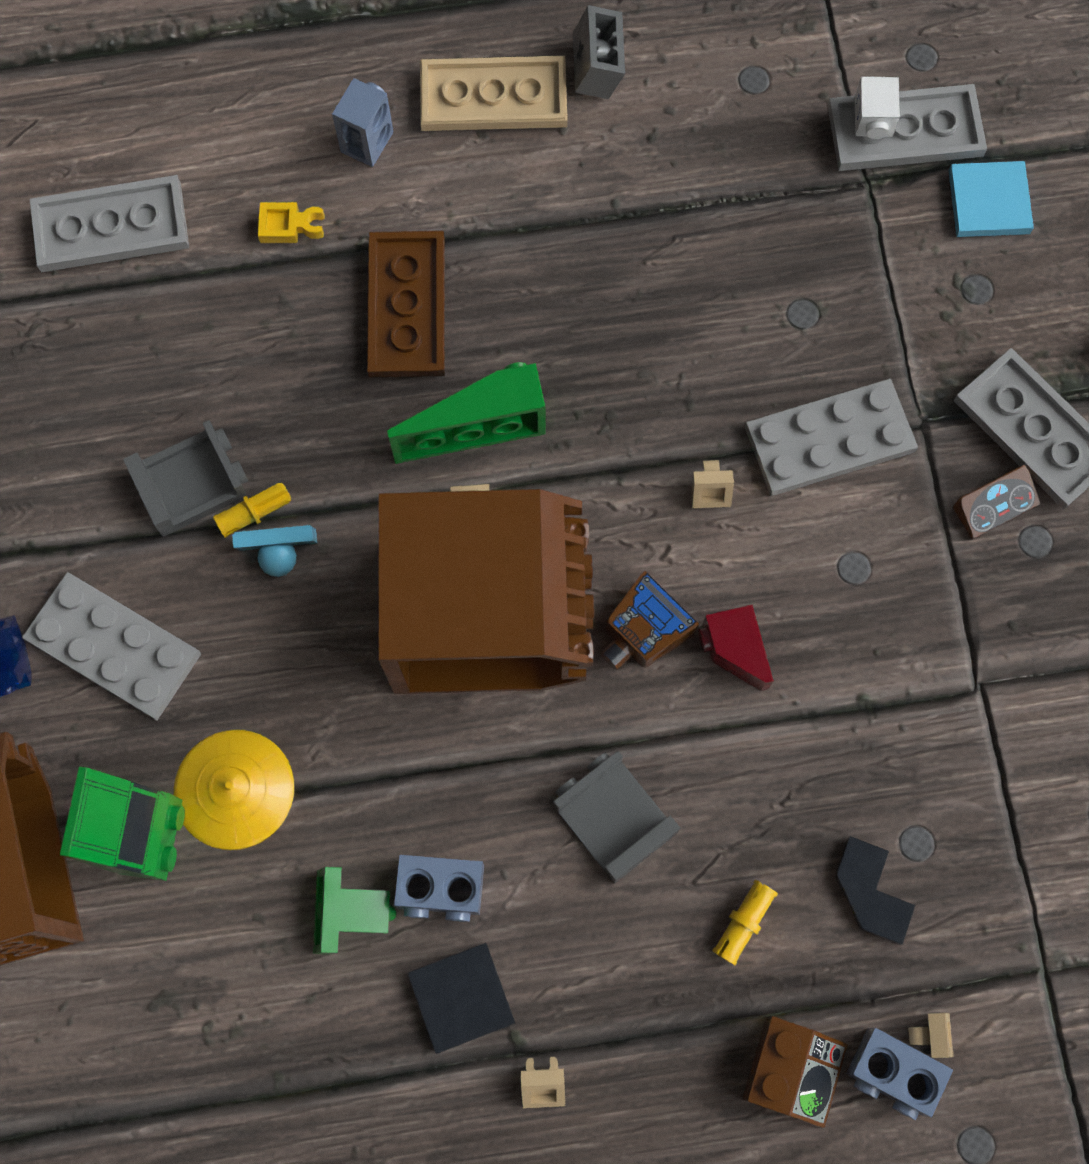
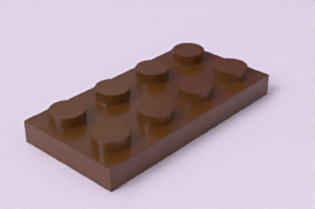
[368,231,445,377]

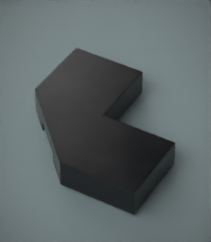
[835,836,916,945]

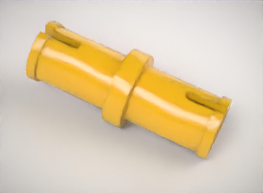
[712,879,778,965]

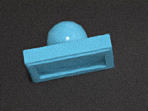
[232,525,317,577]

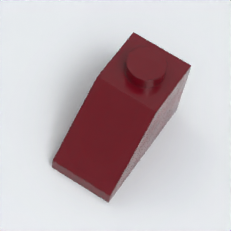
[698,604,774,691]

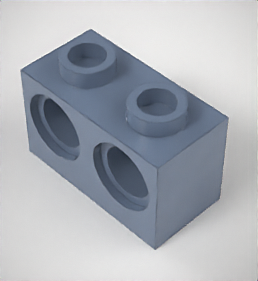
[332,78,393,167]
[394,855,484,922]
[846,1028,953,1120]

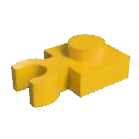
[258,202,325,243]

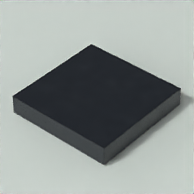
[408,943,516,1054]

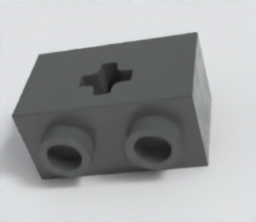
[573,5,625,99]

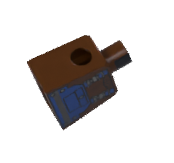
[600,571,699,670]

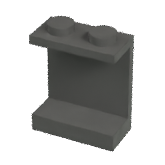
[554,751,681,884]

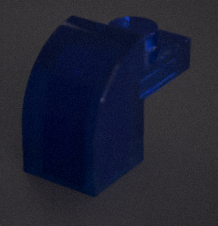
[0,615,32,697]

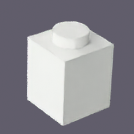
[855,77,900,139]

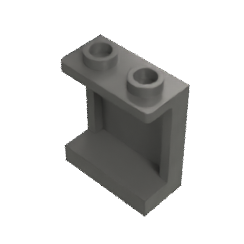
[123,420,249,537]

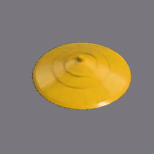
[173,730,294,850]

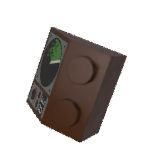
[742,1016,848,1128]

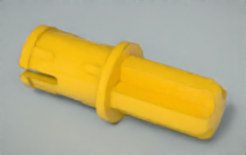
[213,483,291,538]

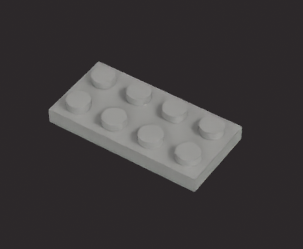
[827,84,987,171]
[30,175,189,272]
[954,348,1089,510]
[745,379,918,497]
[22,572,201,720]

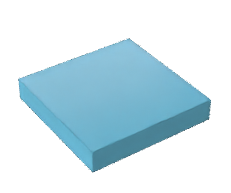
[949,161,1034,237]

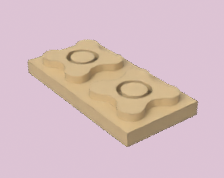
[420,56,567,131]

